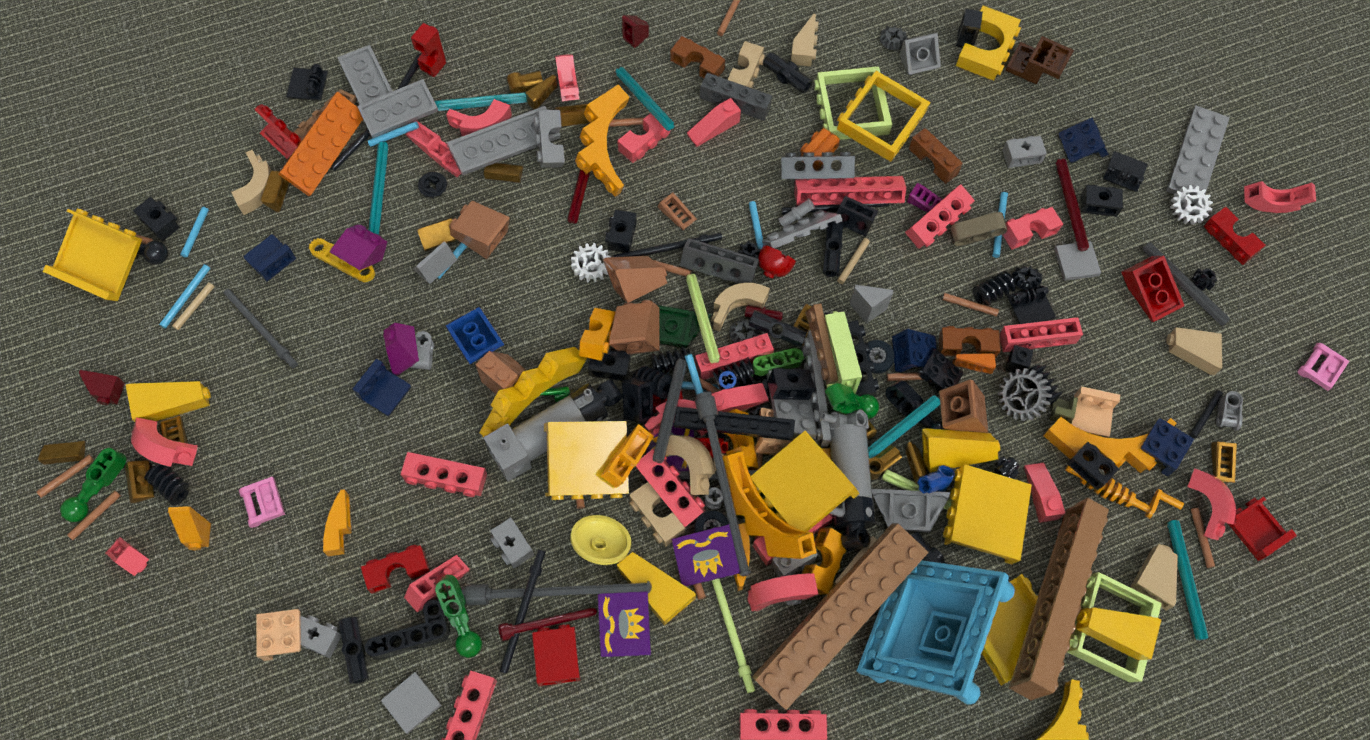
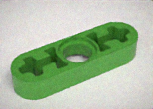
[752,348,804,376]

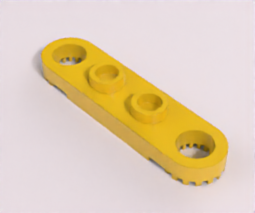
[309,238,375,282]

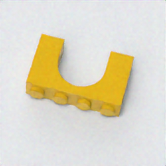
[956,6,1021,81]

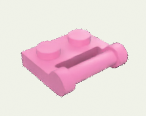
[1298,343,1349,391]
[239,477,285,528]

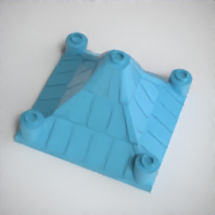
[857,560,1015,705]

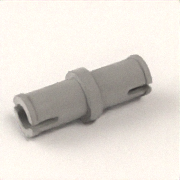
[778,199,815,227]

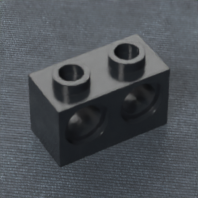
[956,9,983,48]
[836,196,878,237]
[1066,442,1119,491]

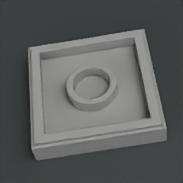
[1054,241,1101,281]
[381,672,442,734]

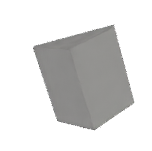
[900,33,941,75]
[413,241,457,284]
[850,285,893,324]

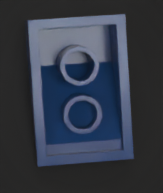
[446,307,504,364]

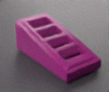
[907,183,942,218]

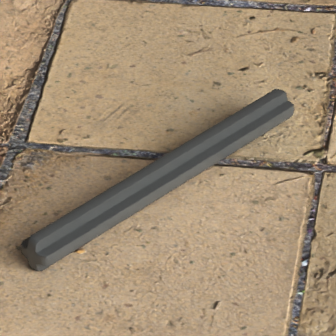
[1143,242,1230,326]
[653,358,687,463]

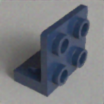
[1059,118,1109,163]
[244,234,296,282]
[892,329,937,373]
[353,359,411,416]
[1140,418,1194,477]

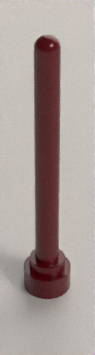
[498,608,597,641]

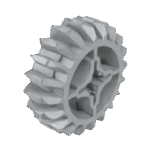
[998,368,1052,421]

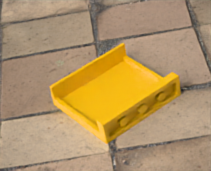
[43,208,143,301]
[544,421,629,500]
[751,431,860,532]
[943,464,1032,564]
[981,574,1038,686]

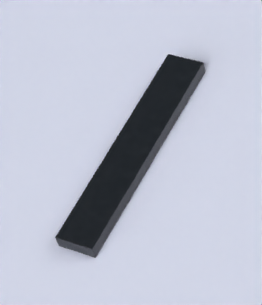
[674,407,795,441]

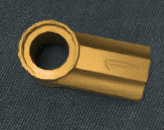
[507,71,543,93]
[869,445,902,480]

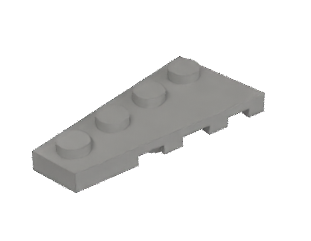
[762,210,842,248]

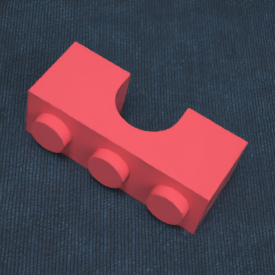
[618,113,670,163]
[1003,207,1064,250]

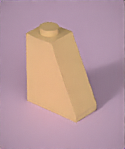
[1166,327,1222,375]
[1130,544,1178,611]

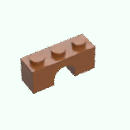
[670,36,725,79]
[909,128,963,184]
[938,326,1000,359]

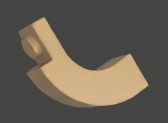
[232,150,272,215]
[711,283,770,332]
[666,435,715,495]

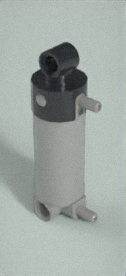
[821,410,875,551]

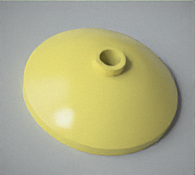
[570,515,631,565]

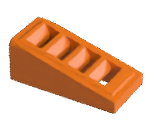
[952,354,996,374]

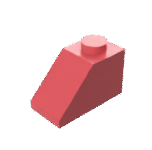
[106,537,149,576]

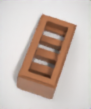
[658,192,697,231]

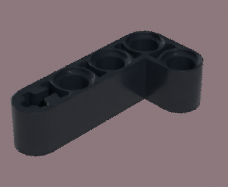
[365,600,450,660]

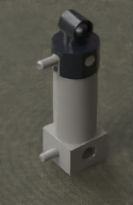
[483,380,623,482]

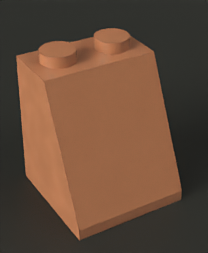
[449,201,510,259]
[602,256,667,303]
[609,300,660,354]
[475,351,527,394]
[939,379,988,433]

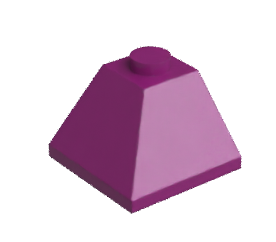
[383,322,419,376]

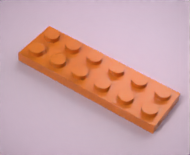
[278,91,363,196]

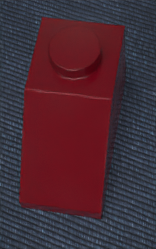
[622,15,649,48]
[79,370,125,406]

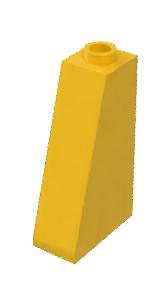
[126,381,211,422]
[922,428,1000,473]
[617,552,696,625]
[1075,607,1161,660]

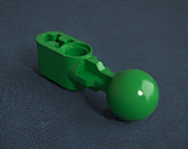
[825,383,879,419]
[60,448,126,522]
[435,574,482,658]

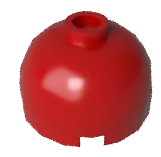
[758,245,796,279]

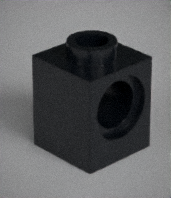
[1005,345,1033,373]

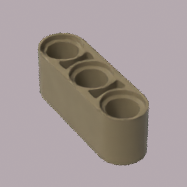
[950,212,1007,246]

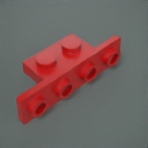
[254,104,301,159]

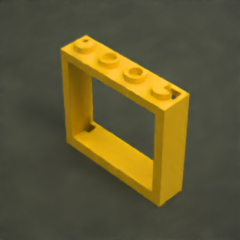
[837,70,931,162]

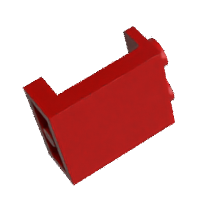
[1227,497,1297,561]
[532,625,581,686]

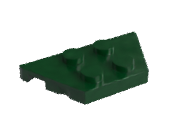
[640,302,711,348]

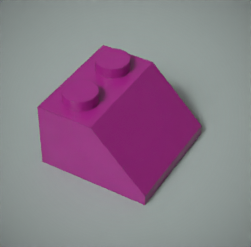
[330,224,387,270]

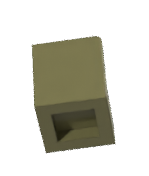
[1050,397,1078,423]

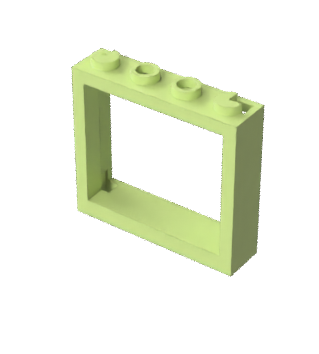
[814,66,892,140]
[821,311,862,409]
[1067,572,1162,682]

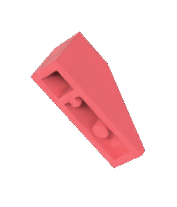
[687,98,741,147]
[712,383,769,412]
[1024,463,1065,523]
[404,555,470,612]

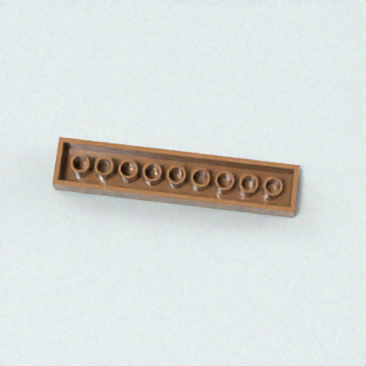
[1009,498,1109,700]
[752,523,929,710]

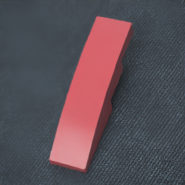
[405,121,461,177]

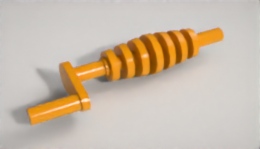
[1065,465,1184,519]

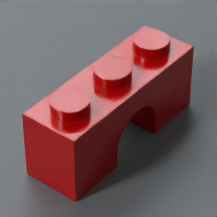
[411,23,446,77]
[1203,207,1266,265]
[361,545,430,594]

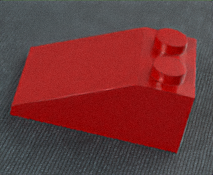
[1121,255,1185,322]

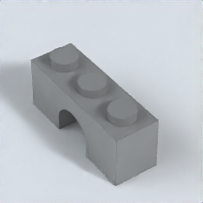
[534,110,565,168]

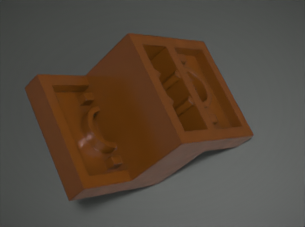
[1005,36,1074,85]

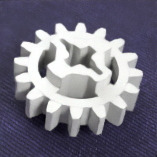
[1170,185,1213,225]
[571,243,611,283]

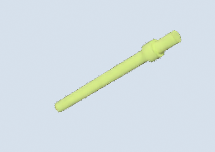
[711,579,755,693]

